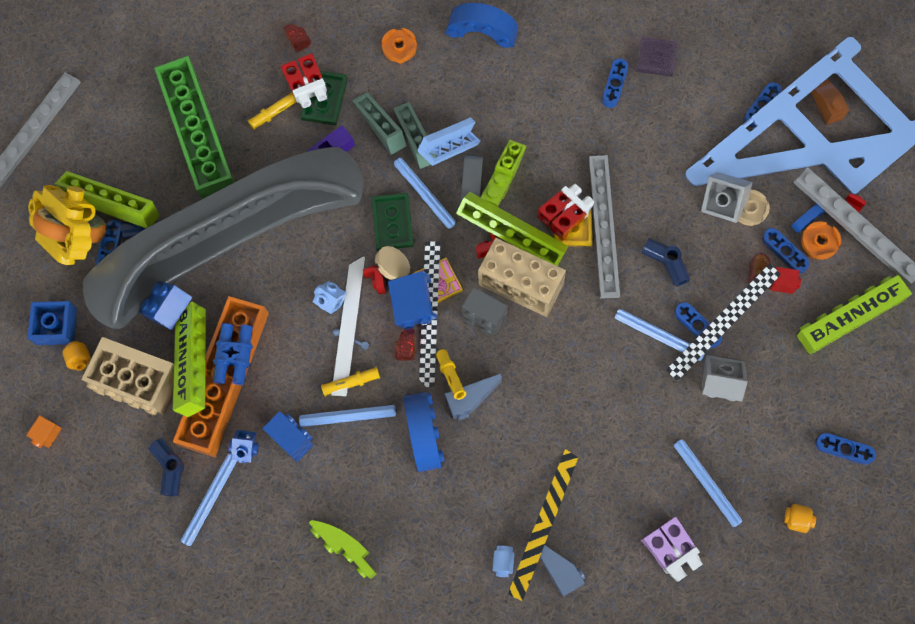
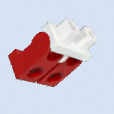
[280,53,327,108]
[537,184,594,241]

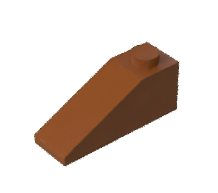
[811,79,849,125]

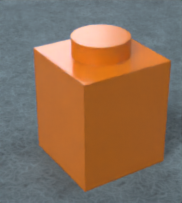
[26,415,62,448]

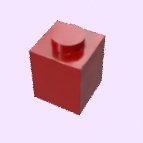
[770,267,801,294]

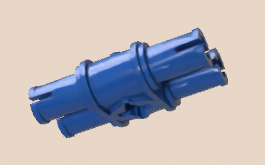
[213,323,253,385]

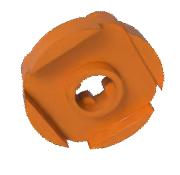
[382,28,417,64]
[801,221,841,260]

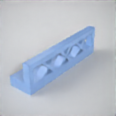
[417,117,480,166]

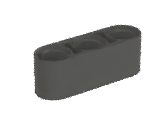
[461,155,483,202]

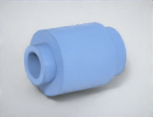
[492,546,515,577]

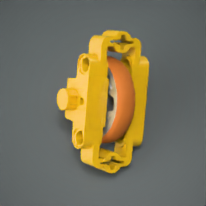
[28,185,106,265]

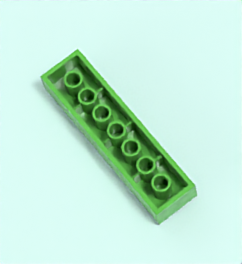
[154,56,235,199]

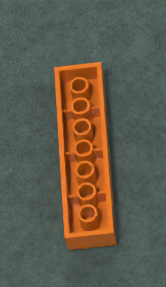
[173,296,269,458]

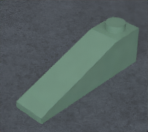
[352,92,406,155]
[393,102,436,169]

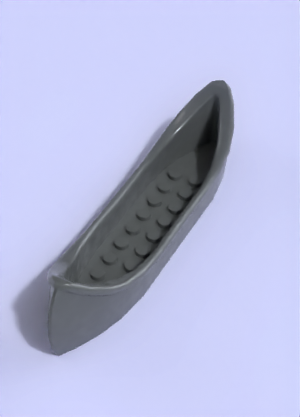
[83,147,363,329]

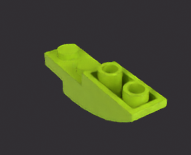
[481,140,526,207]
[309,520,377,579]

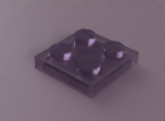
[636,37,677,77]

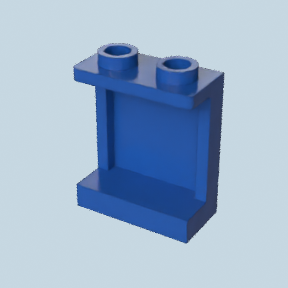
[388,271,437,330]

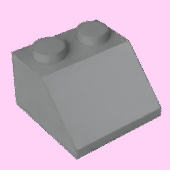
[701,172,753,223]
[702,355,748,401]

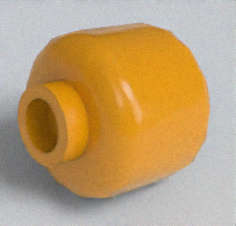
[62,341,91,371]
[784,504,816,533]

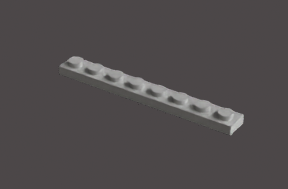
[0,72,81,188]
[589,155,620,298]
[793,167,915,285]

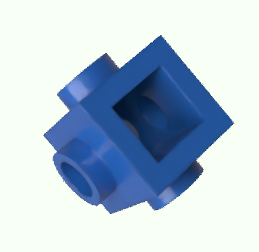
[228,430,259,463]

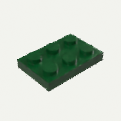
[301,71,348,126]
[371,193,414,251]

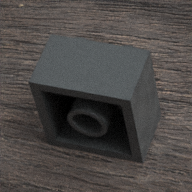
[462,288,508,336]

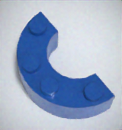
[445,3,518,48]
[404,391,444,472]

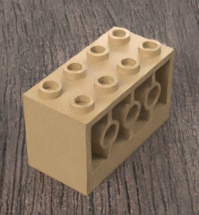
[478,238,566,317]
[81,337,174,416]

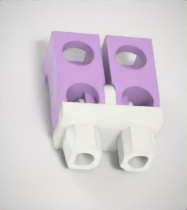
[641,517,703,582]

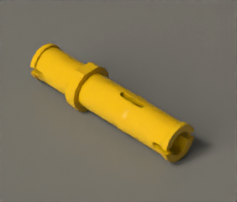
[247,92,296,130]
[436,349,466,400]
[321,366,380,397]

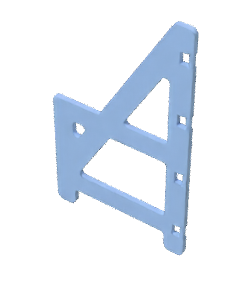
[685,37,915,194]

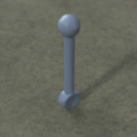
[332,329,369,349]

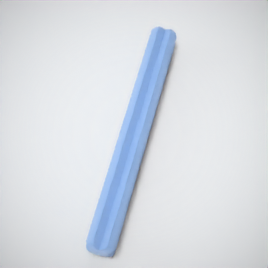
[394,158,456,229]
[615,309,705,361]
[299,405,396,427]
[674,439,742,527]
[181,453,237,546]

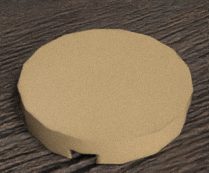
[738,190,770,226]
[375,246,410,280]

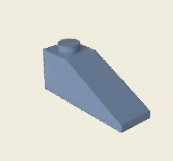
[445,374,502,420]
[540,545,586,597]

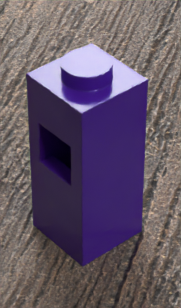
[307,126,355,152]

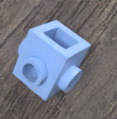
[313,281,347,314]

